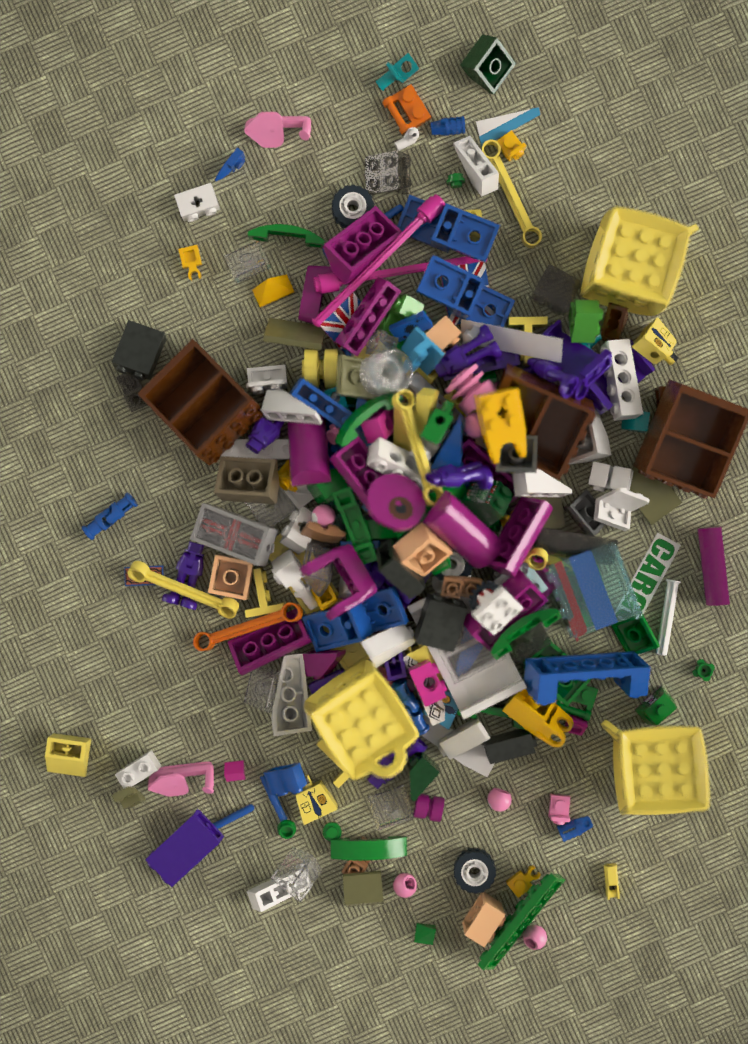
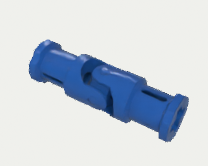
[81,492,138,540]
[391,678,430,736]

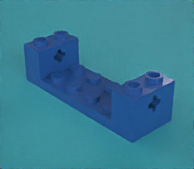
[524,651,651,705]

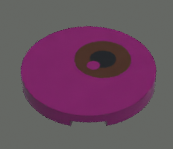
[366,474,426,531]

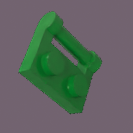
[556,685,599,721]

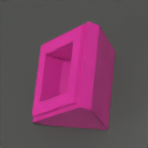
[565,714,588,736]
[224,760,246,782]

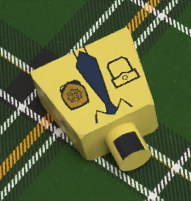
[631,317,679,366]
[296,774,338,825]

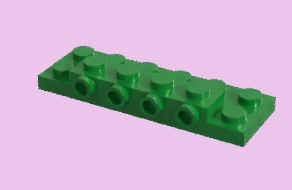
[477,873,566,970]

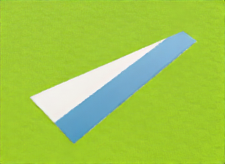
[476,107,541,147]

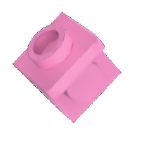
[548,793,570,825]

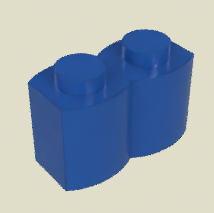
[264,763,307,797]

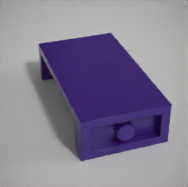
[538,320,612,386]
[585,340,656,415]
[145,809,224,887]

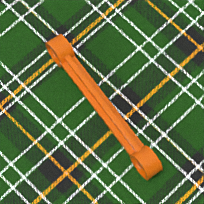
[193,602,303,651]

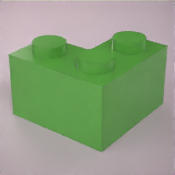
[375,294,425,340]
[568,300,603,343]

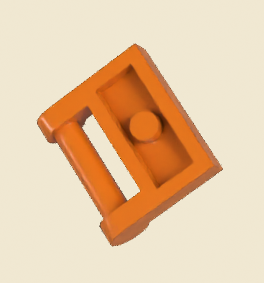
[382,84,431,136]

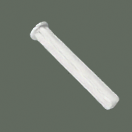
[656,579,681,656]

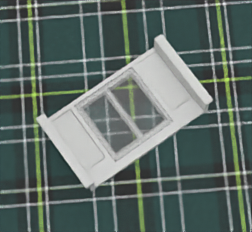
[407,575,527,719]

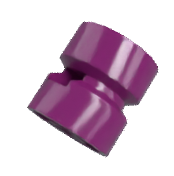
[413,793,445,823]

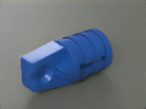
[430,116,465,136]
[557,816,593,842]

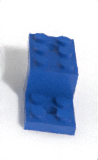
[397,194,500,263]
[416,255,515,327]
[302,586,409,652]

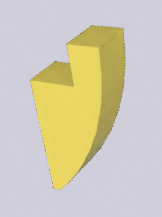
[393,388,438,452]

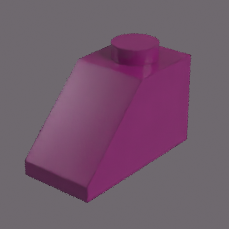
[303,649,346,679]

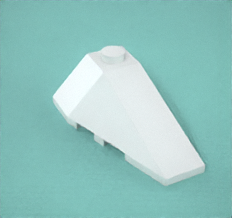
[568,409,612,465]
[271,653,312,736]

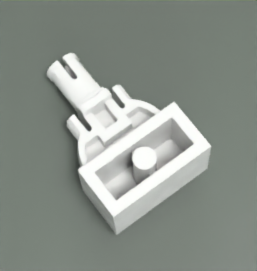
[271,549,318,610]

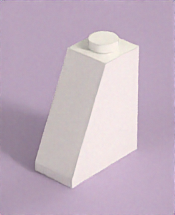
[361,625,415,668]
[438,716,490,760]

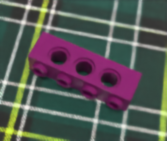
[335,277,401,357]

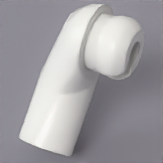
[394,127,419,151]

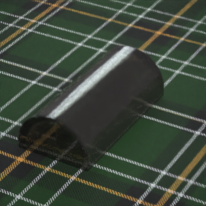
[533,528,618,565]

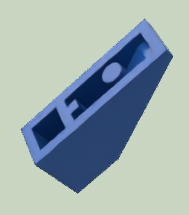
[431,414,463,470]

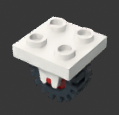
[469,580,523,635]

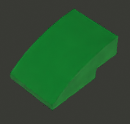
[521,637,591,706]

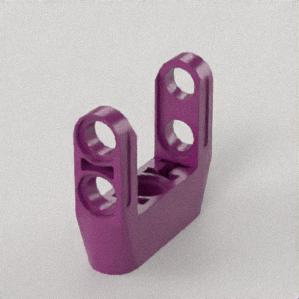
[298,265,332,325]
[299,544,377,621]

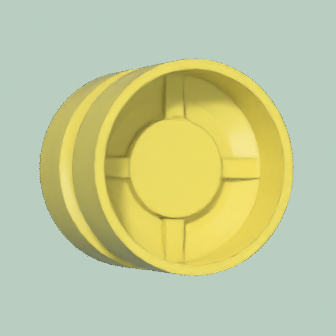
[302,349,338,390]

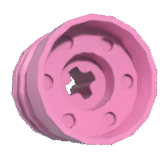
[445,363,498,416]

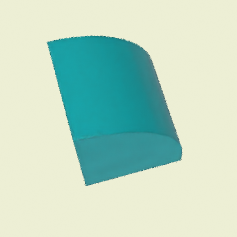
[621,411,650,433]

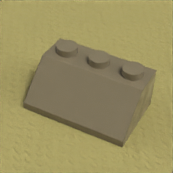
[214,456,279,504]

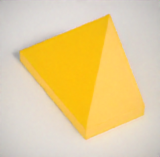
[252,274,295,308]

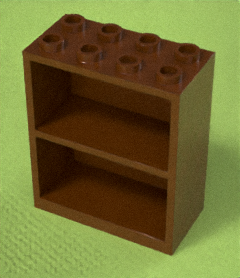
[138,339,263,466]
[474,363,596,480]
[633,379,748,499]

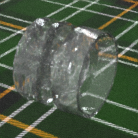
[360,349,413,395]

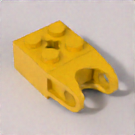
[474,387,526,464]
[502,680,573,747]

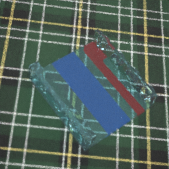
[545,541,643,642]

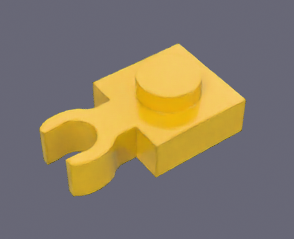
[178,245,202,281]
[506,865,541,898]

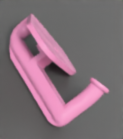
[244,112,311,148]
[148,762,214,797]

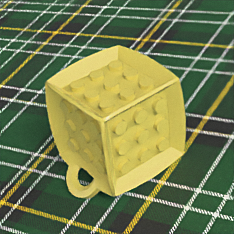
[580,207,699,316]
[304,660,419,780]
[601,720,709,815]

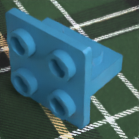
[400,327,444,375]

